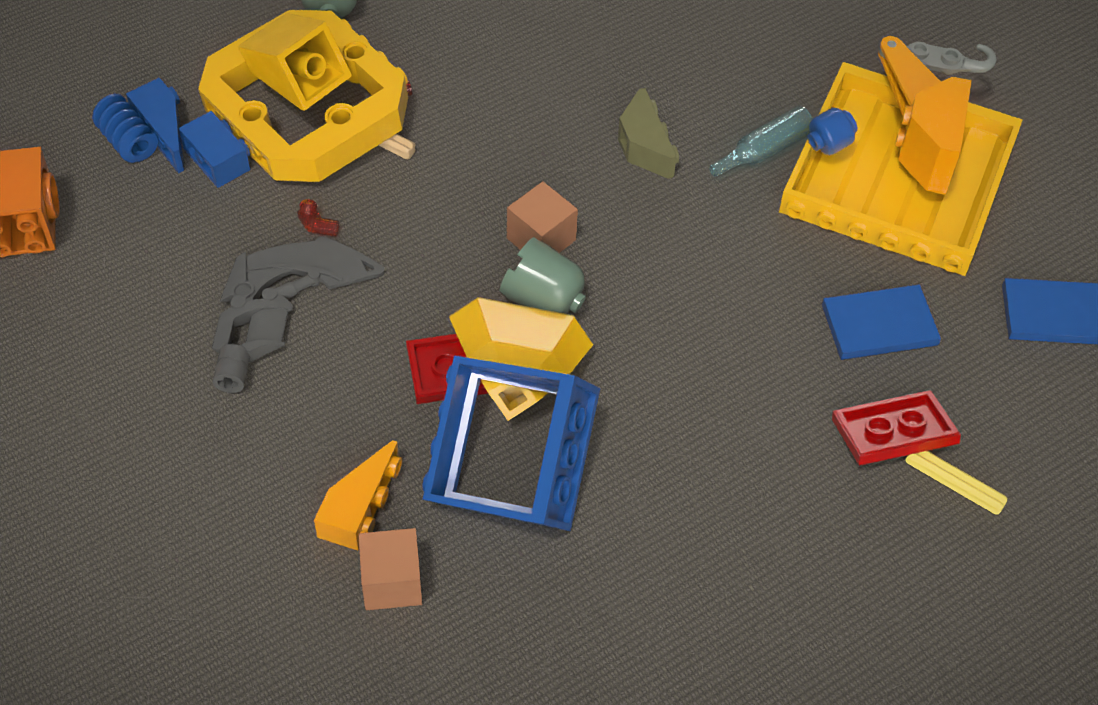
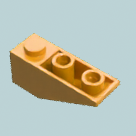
[314,440,402,551]

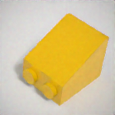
[238,13,352,111]

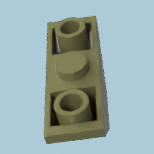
[618,88,679,179]

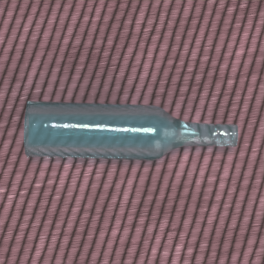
[709,106,813,177]

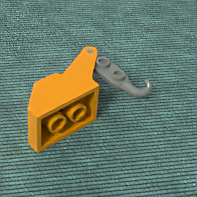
[878,36,997,195]

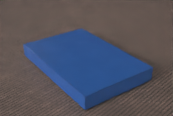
[1002,278,1098,344]
[822,285,941,360]

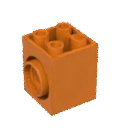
[0,147,60,257]

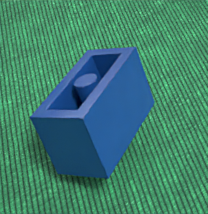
[179,111,250,188]

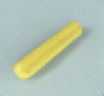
[906,451,1008,515]

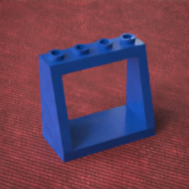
[422,355,600,531]

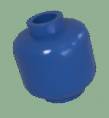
[807,108,858,155]

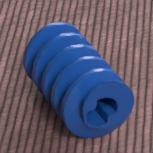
[92,93,158,163]

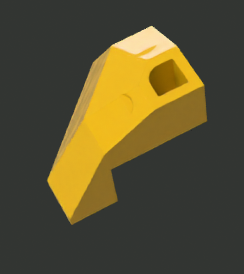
[449,297,593,421]

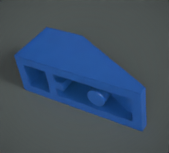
[126,77,184,174]

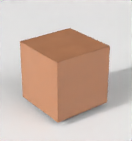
[507,181,578,253]
[359,528,422,610]

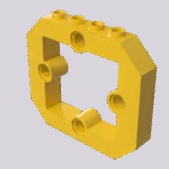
[198,10,408,182]

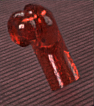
[297,199,339,237]

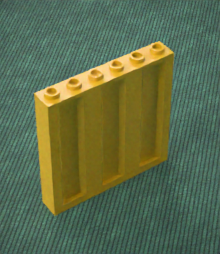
[779,62,1023,276]

